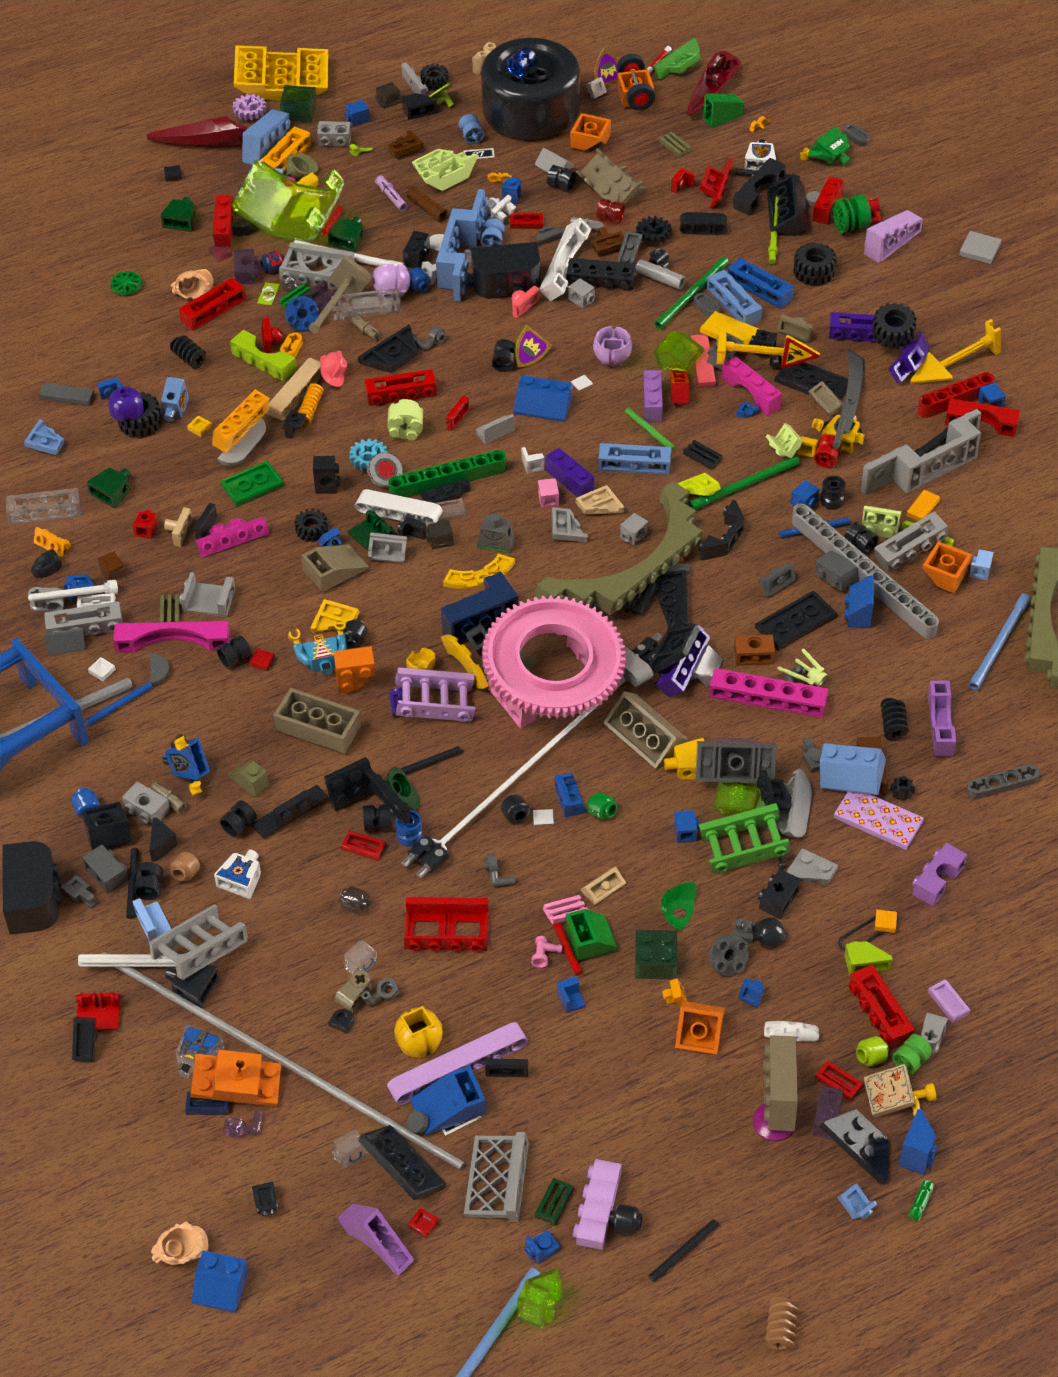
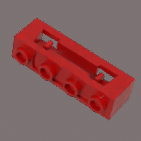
[179,278,246,331]
[364,369,437,406]
[848,964,915,1050]

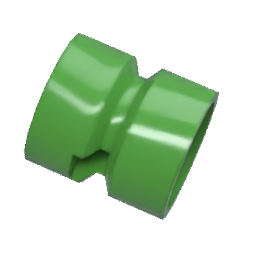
[892,1034,933,1075]

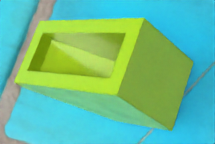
[844,941,893,975]

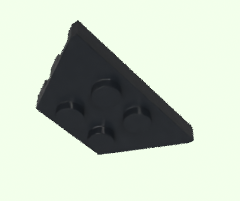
[357,324,418,372]
[649,617,700,675]
[819,1109,888,1184]

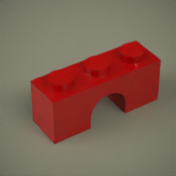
[812,176,844,225]
[213,195,234,247]

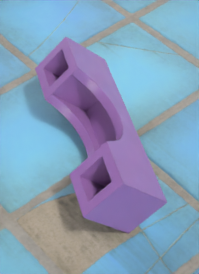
[928,681,956,756]

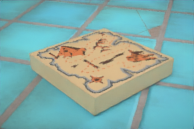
[864,1064,915,1118]

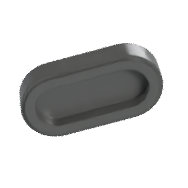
[843,124,870,146]
[694,293,721,317]

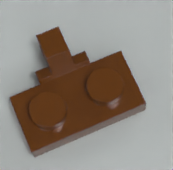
[591,227,625,256]

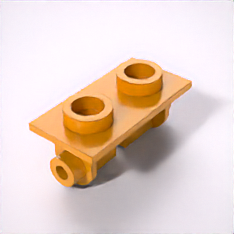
[34,527,71,557]

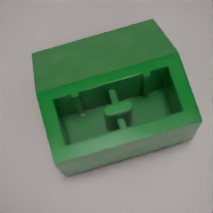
[565,909,617,961]

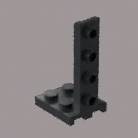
[324,757,410,824]

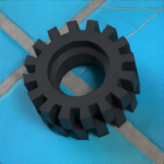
[420,63,449,91]
[294,508,328,542]

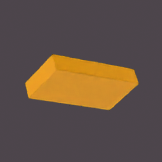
[906,490,940,521]

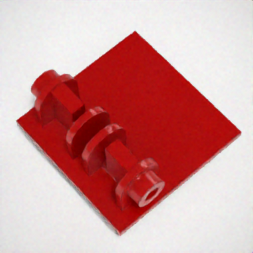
[76,991,121,1031]

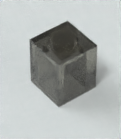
[375,82,401,109]
[425,520,454,550]

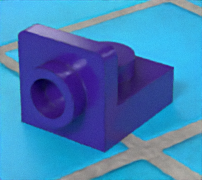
[388,687,403,716]

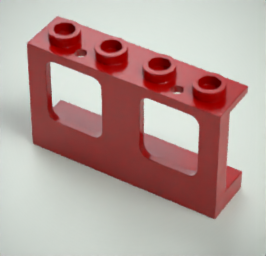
[403,897,489,952]

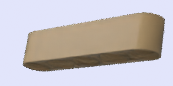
[267,358,322,421]

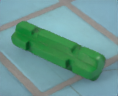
[909,1180,934,1221]

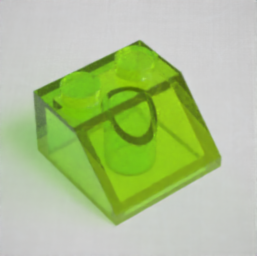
[654,331,704,371]
[713,782,760,814]

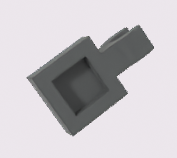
[802,737,822,773]
[61,875,97,909]

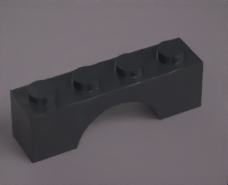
[732,158,786,216]

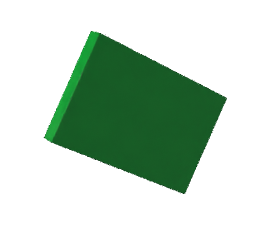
[220,461,284,507]

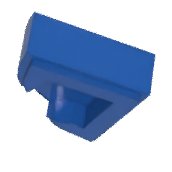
[736,401,760,418]

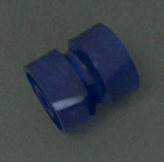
[507,47,536,76]

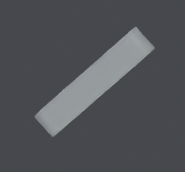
[623,646,653,687]

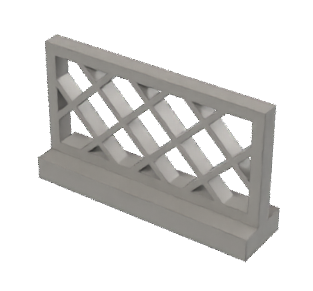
[464,1132,529,1222]

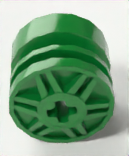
[832,194,871,234]

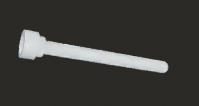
[28,580,118,601]

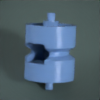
[459,114,484,144]
[481,219,505,247]

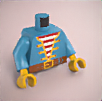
[288,620,347,676]

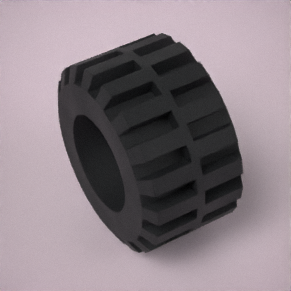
[793,242,837,286]
[872,302,917,349]
[117,392,162,438]

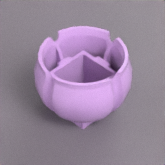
[372,264,410,300]
[593,326,632,366]

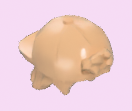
[171,269,213,300]
[151,1221,208,1265]

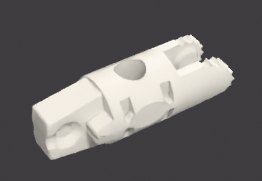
[764,1021,819,1042]

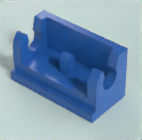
[554,773,586,818]

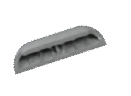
[217,416,266,466]
[776,769,812,838]

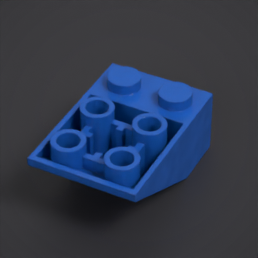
[410,1065,486,1135]

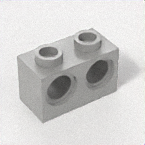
[317,121,351,147]

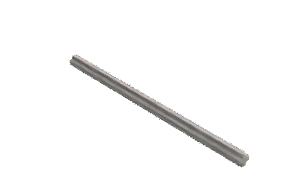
[0,678,133,737]

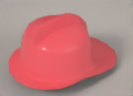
[320,350,347,387]

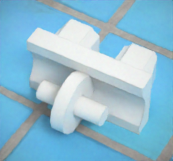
[487,195,516,222]

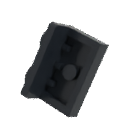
[757,770,791,810]

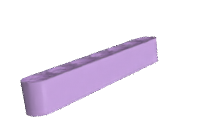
[387,1022,528,1105]

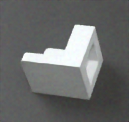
[521,447,544,474]

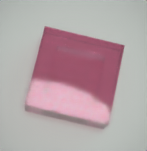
[209,246,232,262]

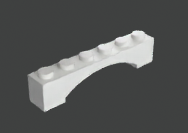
[539,218,591,301]

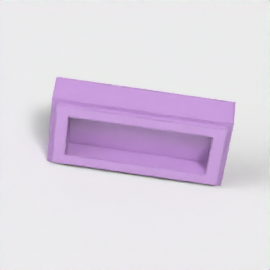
[928,979,970,1023]

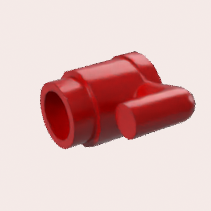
[867,198,881,225]

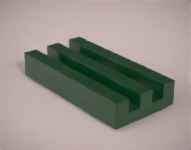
[535,1178,573,1226]

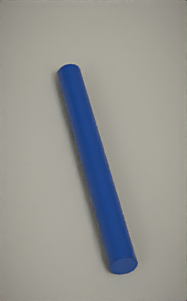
[778,517,850,538]
[84,682,153,726]

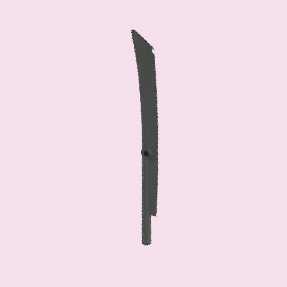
[833,350,865,449]

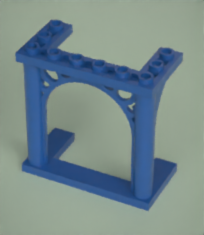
[0,638,89,771]

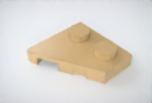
[576,485,624,514]

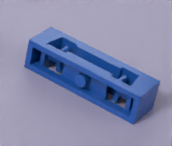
[728,258,794,309]

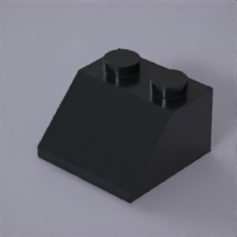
[81,802,131,850]

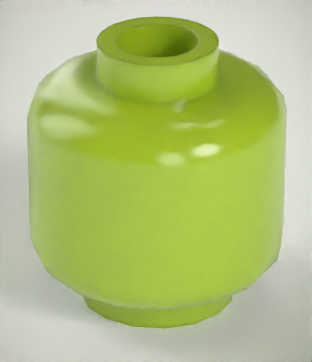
[856,1036,889,1067]

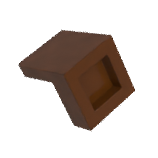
[98,551,124,581]

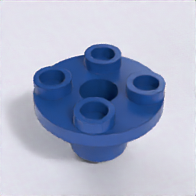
[285,296,319,331]

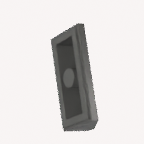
[45,628,86,656]

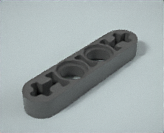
[966,764,1040,799]

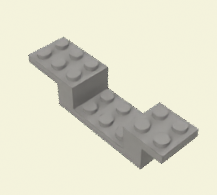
[861,409,981,495]

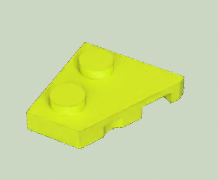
[677,473,721,496]

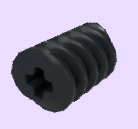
[170,335,206,370]
[880,698,909,741]

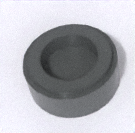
[407,1111,429,1134]

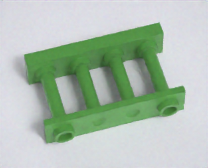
[699,803,791,874]

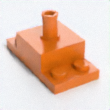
[190,1050,281,1107]

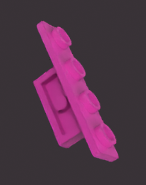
[196,517,269,557]

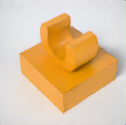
[662,979,687,1007]

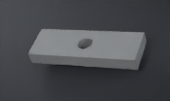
[401,62,428,96]

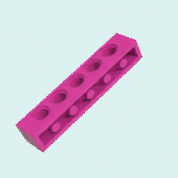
[709,668,828,718]

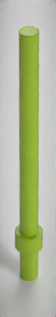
[768,196,779,264]

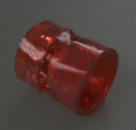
[596,198,625,224]

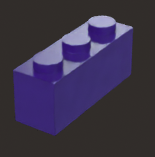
[545,448,594,497]

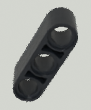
[679,212,727,235]

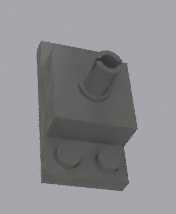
[695,738,777,783]

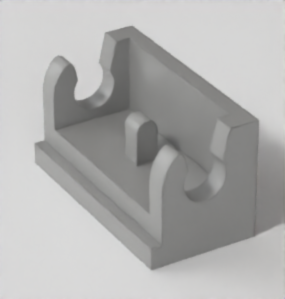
[368,532,407,564]

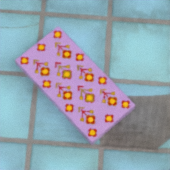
[834,792,924,850]

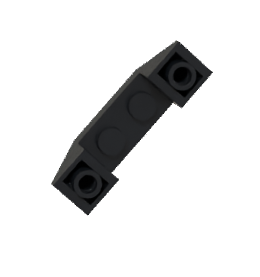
[699,500,745,561]

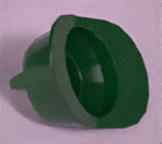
[383,767,420,810]

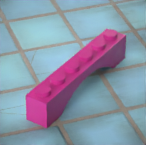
[113,621,230,653]

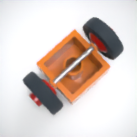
[617,54,655,111]

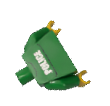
[800,126,851,166]

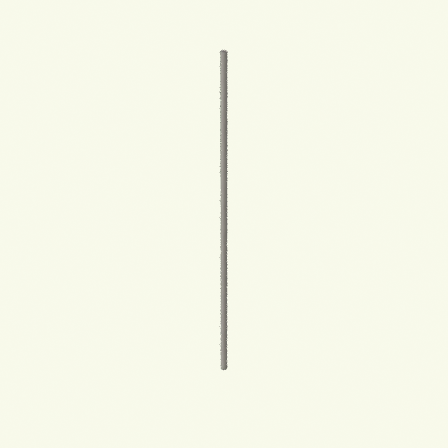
[102,952,465,1170]

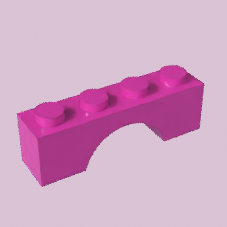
[722,356,782,416]

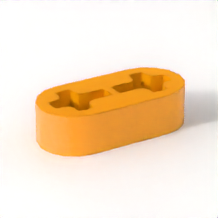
[280,332,303,357]

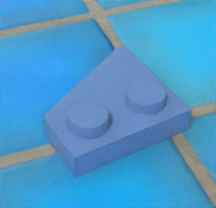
[24,419,65,455]

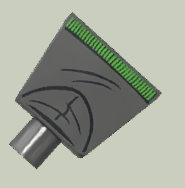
[477,513,515,554]

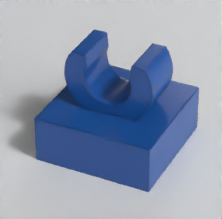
[318,527,342,547]
[738,978,765,1008]

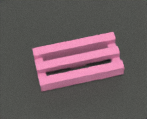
[543,895,588,924]

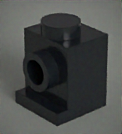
[465,623,487,656]

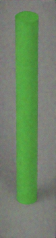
[625,407,675,452]

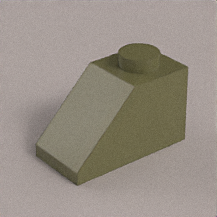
[227,761,269,797]

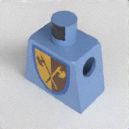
[161,377,189,422]

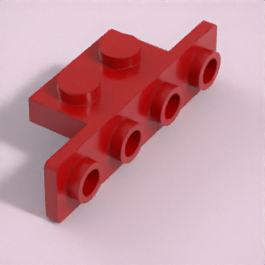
[699,158,733,208]

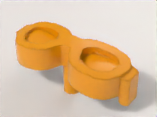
[750,116,770,133]
[488,172,512,183]

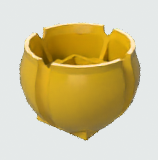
[394,1006,443,1058]

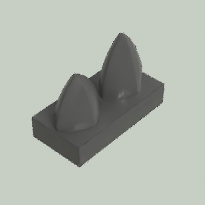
[759,562,796,597]

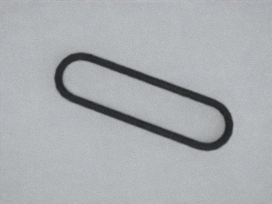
[838,910,899,951]

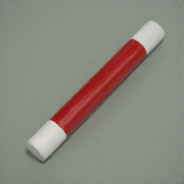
[647,46,672,74]

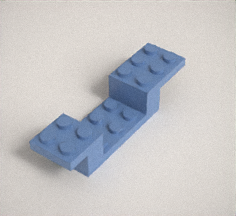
[436,189,488,301]

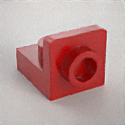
[671,168,695,193]

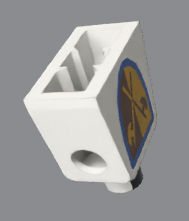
[745,139,776,171]

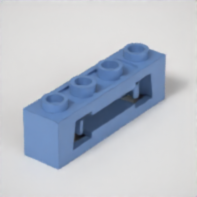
[707,270,763,325]
[598,443,671,475]

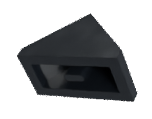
[149,817,177,862]

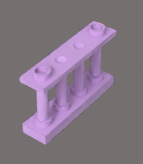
[395,667,475,722]

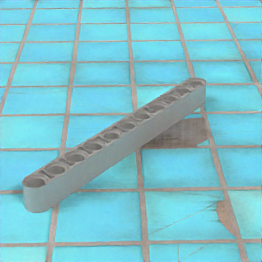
[792,504,939,639]

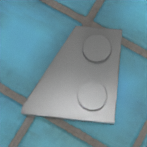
[551,507,588,542]

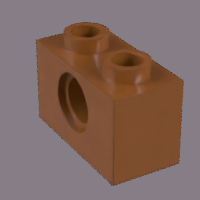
[734,635,775,666]

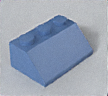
[820,743,886,795]

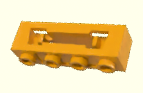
[259,126,311,173]
[212,389,270,454]

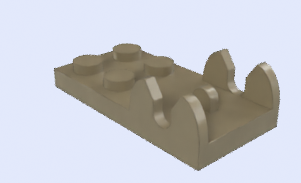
[576,148,639,212]

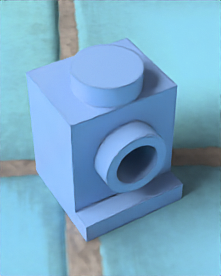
[969,549,994,580]

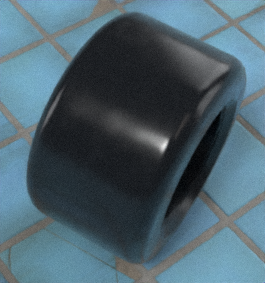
[481,38,580,140]

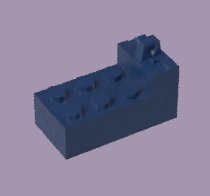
[441,571,519,644]

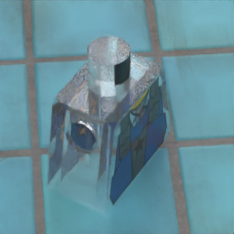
[176,1024,225,1078]

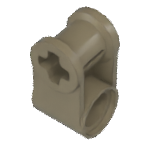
[334,971,372,1013]

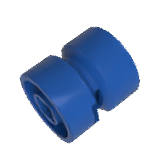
[396,810,423,847]

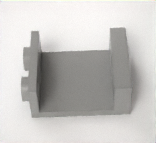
[179,572,235,617]

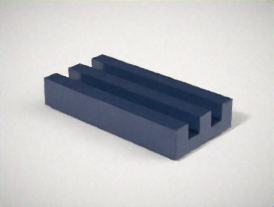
[185,1092,230,1115]

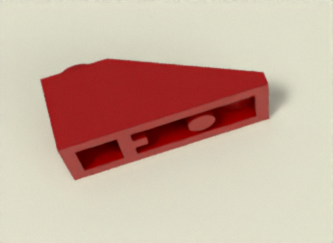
[669,369,689,406]

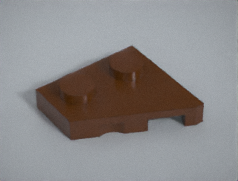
[388,130,424,158]

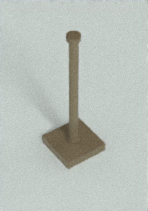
[309,255,373,333]

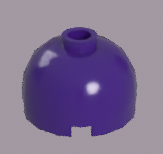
[108,387,144,421]

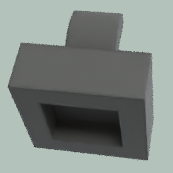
[733,918,756,944]

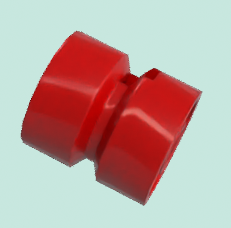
[814,434,842,468]

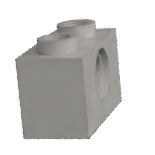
[122,782,170,825]

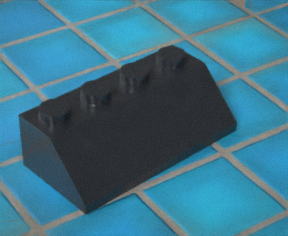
[767,173,809,236]

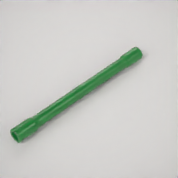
[654,256,729,330]
[688,455,800,510]

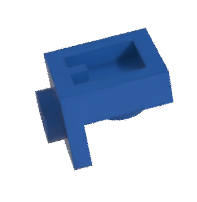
[97,377,124,400]
[63,574,95,601]
[524,1230,560,1264]

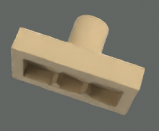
[164,507,193,547]

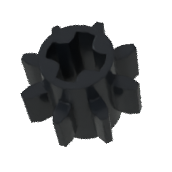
[649,248,669,268]
[890,776,916,801]

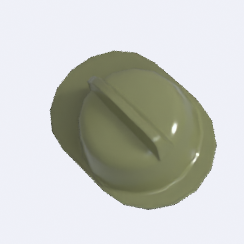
[286,154,318,180]

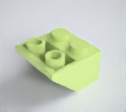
[862,505,902,538]

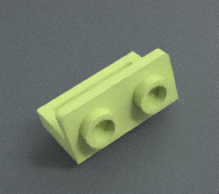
[766,423,803,458]

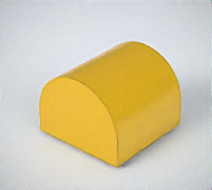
[798,436,819,458]

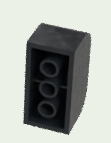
[471,242,541,299]
[2,841,62,935]

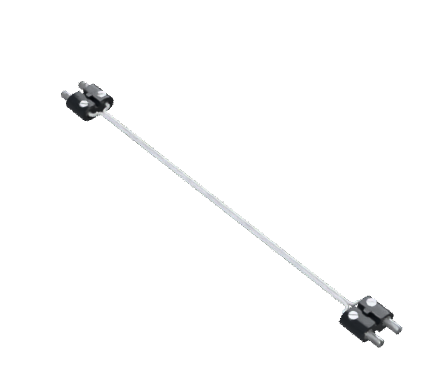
[401,633,662,878]

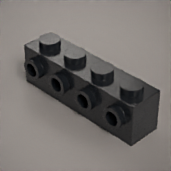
[567,258,636,290]

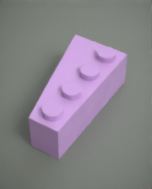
[864,210,923,263]

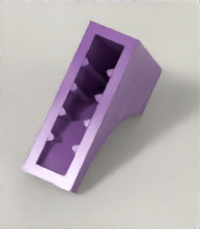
[337,1204,414,1275]

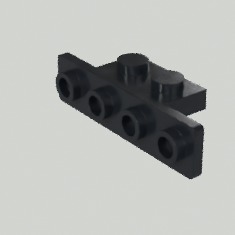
[252,785,328,838]

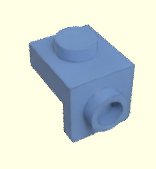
[837,1183,877,1219]

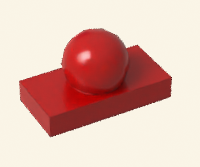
[261,317,283,353]

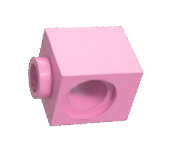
[538,478,559,508]

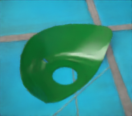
[660,882,697,930]

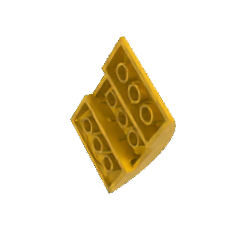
[234,46,328,101]

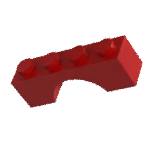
[945,398,1020,437]

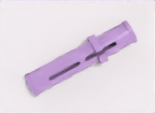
[375,175,408,212]

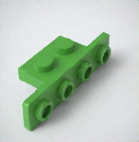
[654,38,701,79]

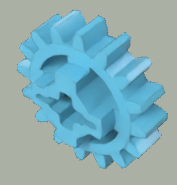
[349,438,388,471]

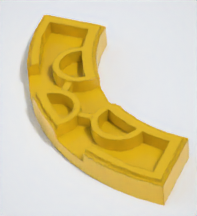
[443,554,515,589]
[441,634,489,689]

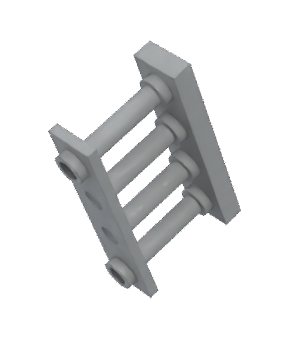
[149,904,248,980]

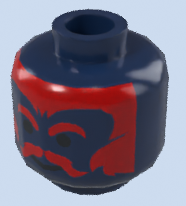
[260,250,285,274]

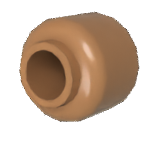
[170,852,200,882]

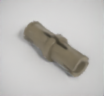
[351,315,382,341]
[150,781,187,814]

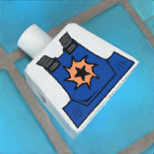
[214,850,261,899]

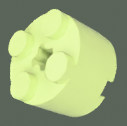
[387,399,423,441]

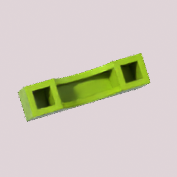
[230,330,297,382]

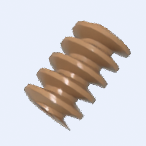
[765,1297,798,1350]

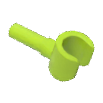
[349,144,373,157]

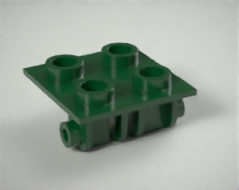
[347,510,398,551]

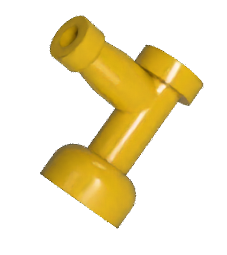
[911,1083,936,1117]

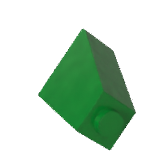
[703,93,745,128]

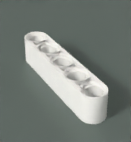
[355,489,443,527]

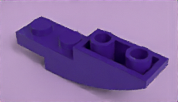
[889,331,929,383]

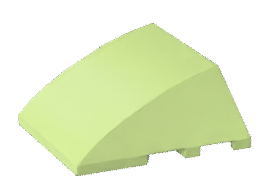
[412,149,478,191]

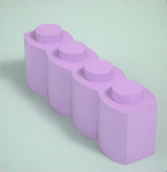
[573,1159,622,1250]

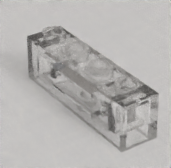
[331,288,401,320]
[6,488,82,524]

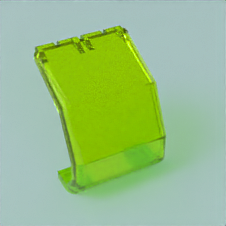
[231,160,344,242]

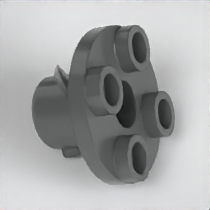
[709,934,749,976]

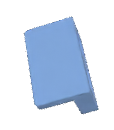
[132,898,171,942]

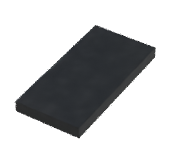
[774,362,848,400]
[755,590,837,651]
[358,1125,446,1200]

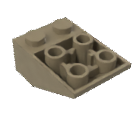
[301,544,369,593]

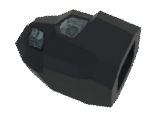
[31,549,62,578]

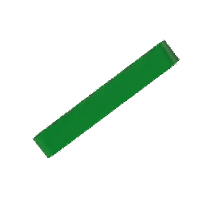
[388,450,507,498]

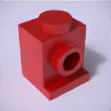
[132,510,158,539]

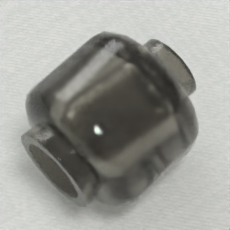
[339,886,371,916]

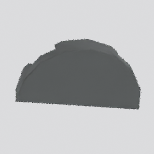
[536,226,565,246]
[150,654,170,687]

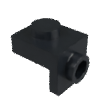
[283,410,306,439]
[397,516,427,540]
[252,1182,279,1216]

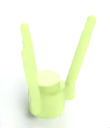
[777,649,827,686]

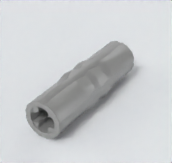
[636,259,686,289]

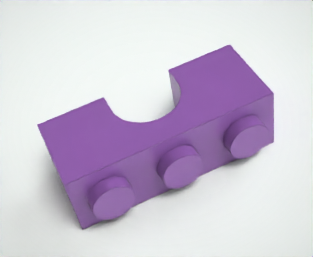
[643,370,663,422]
[912,843,967,907]

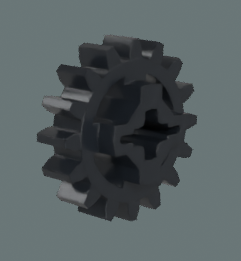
[636,216,672,245]

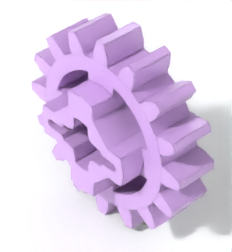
[233,94,267,121]

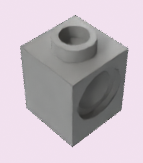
[568,279,595,308]
[620,513,648,546]

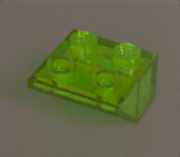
[517,1268,563,1329]

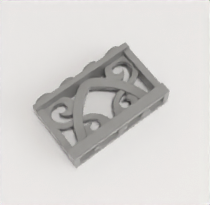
[279,242,355,290]

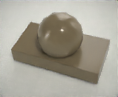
[777,314,813,343]

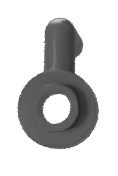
[414,326,445,351]
[484,853,516,887]
[362,978,399,1006]

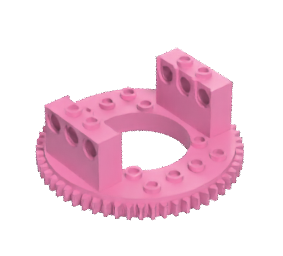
[482,595,626,729]

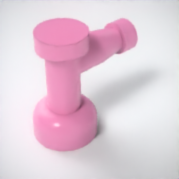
[531,936,562,968]

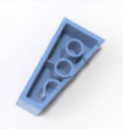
[242,109,290,166]

